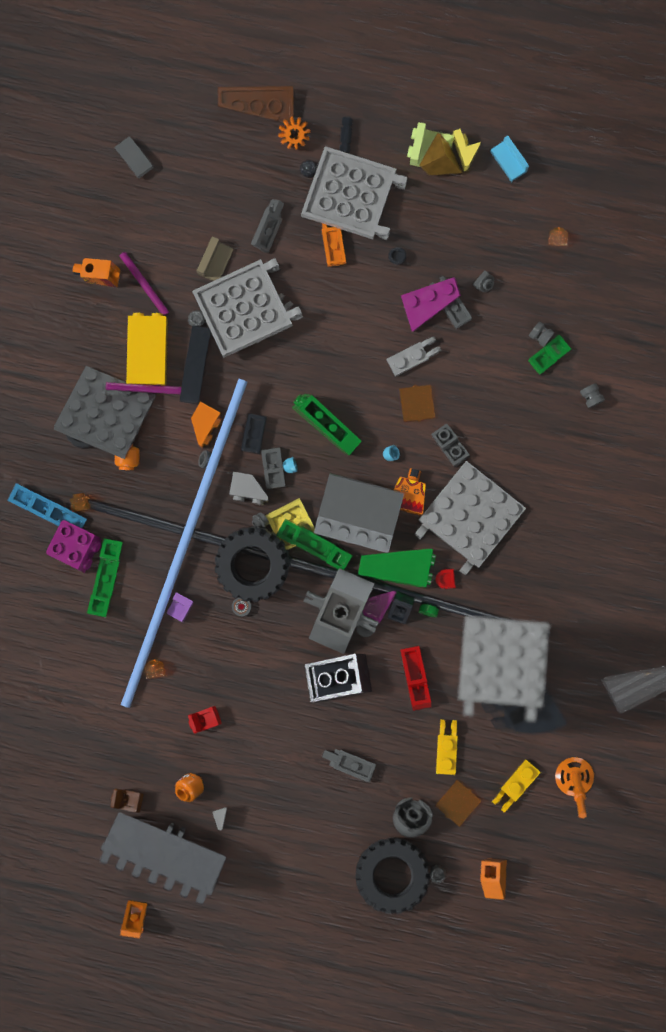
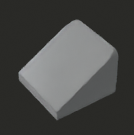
[213,807,228,830]

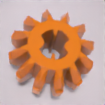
[278,116,310,149]

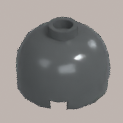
[393,798,433,838]

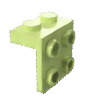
[407,122,454,167]

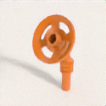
[555,757,594,818]

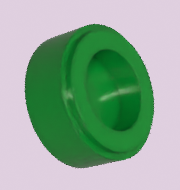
[419,604,439,617]

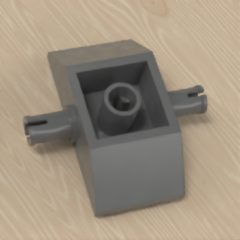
[303,568,379,654]

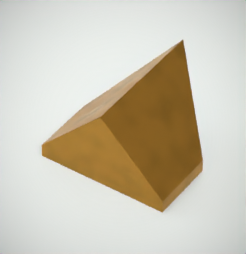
[419,133,462,175]

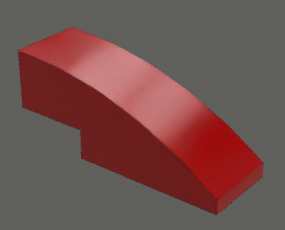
[400,646,432,711]

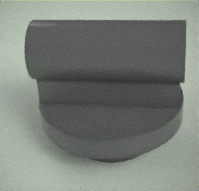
[472,270,495,292]

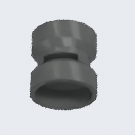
[529,321,555,347]
[580,383,605,409]

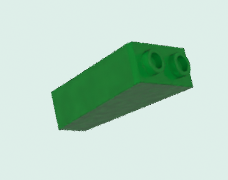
[292,394,362,455]
[358,549,436,588]

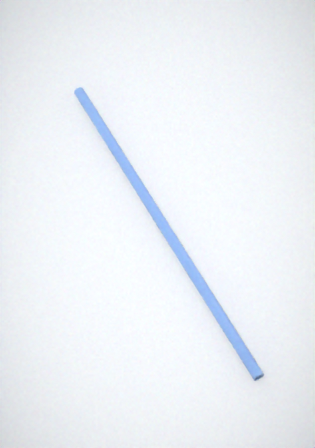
[121,379,248,708]

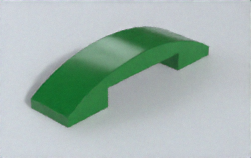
[276,519,352,570]
[87,539,123,618]

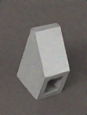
[229,472,268,505]

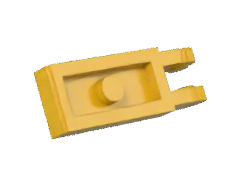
[436,719,458,775]
[492,759,540,812]

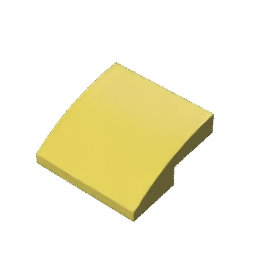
[265,498,315,550]

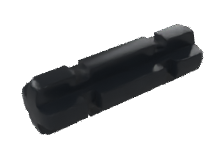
[339,117,353,154]

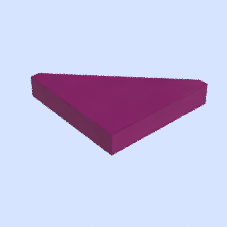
[362,591,397,623]

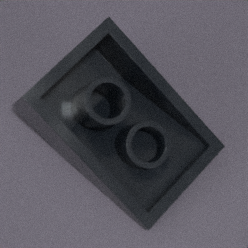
[305,654,372,702]

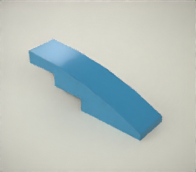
[7,483,87,528]

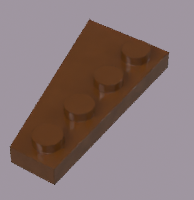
[218,86,294,123]

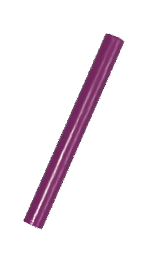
[120,252,169,316]
[105,382,181,394]

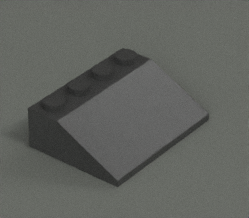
[314,473,404,553]

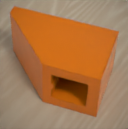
[191,402,222,448]
[481,858,507,900]

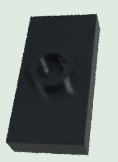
[241,413,267,455]

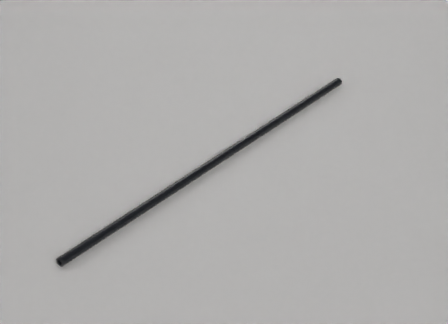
[86,499,550,640]

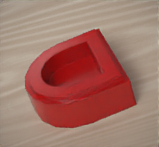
[435,569,456,589]

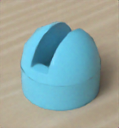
[383,445,400,461]
[283,457,298,473]

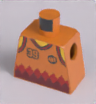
[73,258,121,288]
[394,468,426,516]

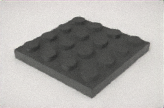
[54,366,156,459]

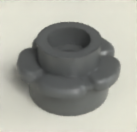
[252,512,269,529]

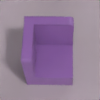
[167,592,194,622]

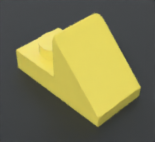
[452,129,481,171]

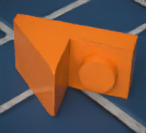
[121,900,147,938]

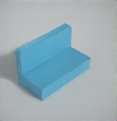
[490,136,529,182]

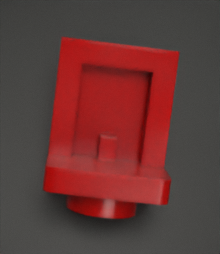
[188,706,222,734]

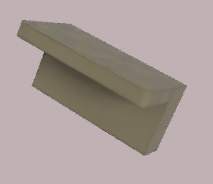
[197,236,233,281]

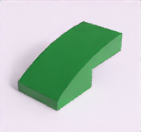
[528,335,571,375]

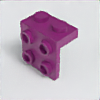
[46,520,102,573]

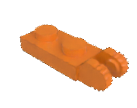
[322,223,346,267]

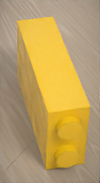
[126,313,168,386]

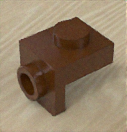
[111,788,144,813]

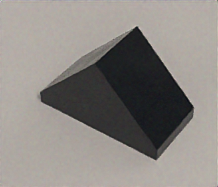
[387,591,415,624]

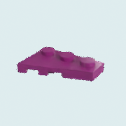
[401,277,461,332]

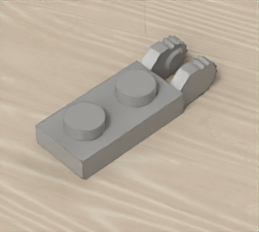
[386,337,442,377]

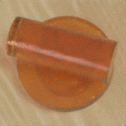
[548,227,568,246]
[70,493,90,512]
[144,660,166,679]

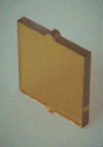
[399,385,435,422]
[435,780,481,827]

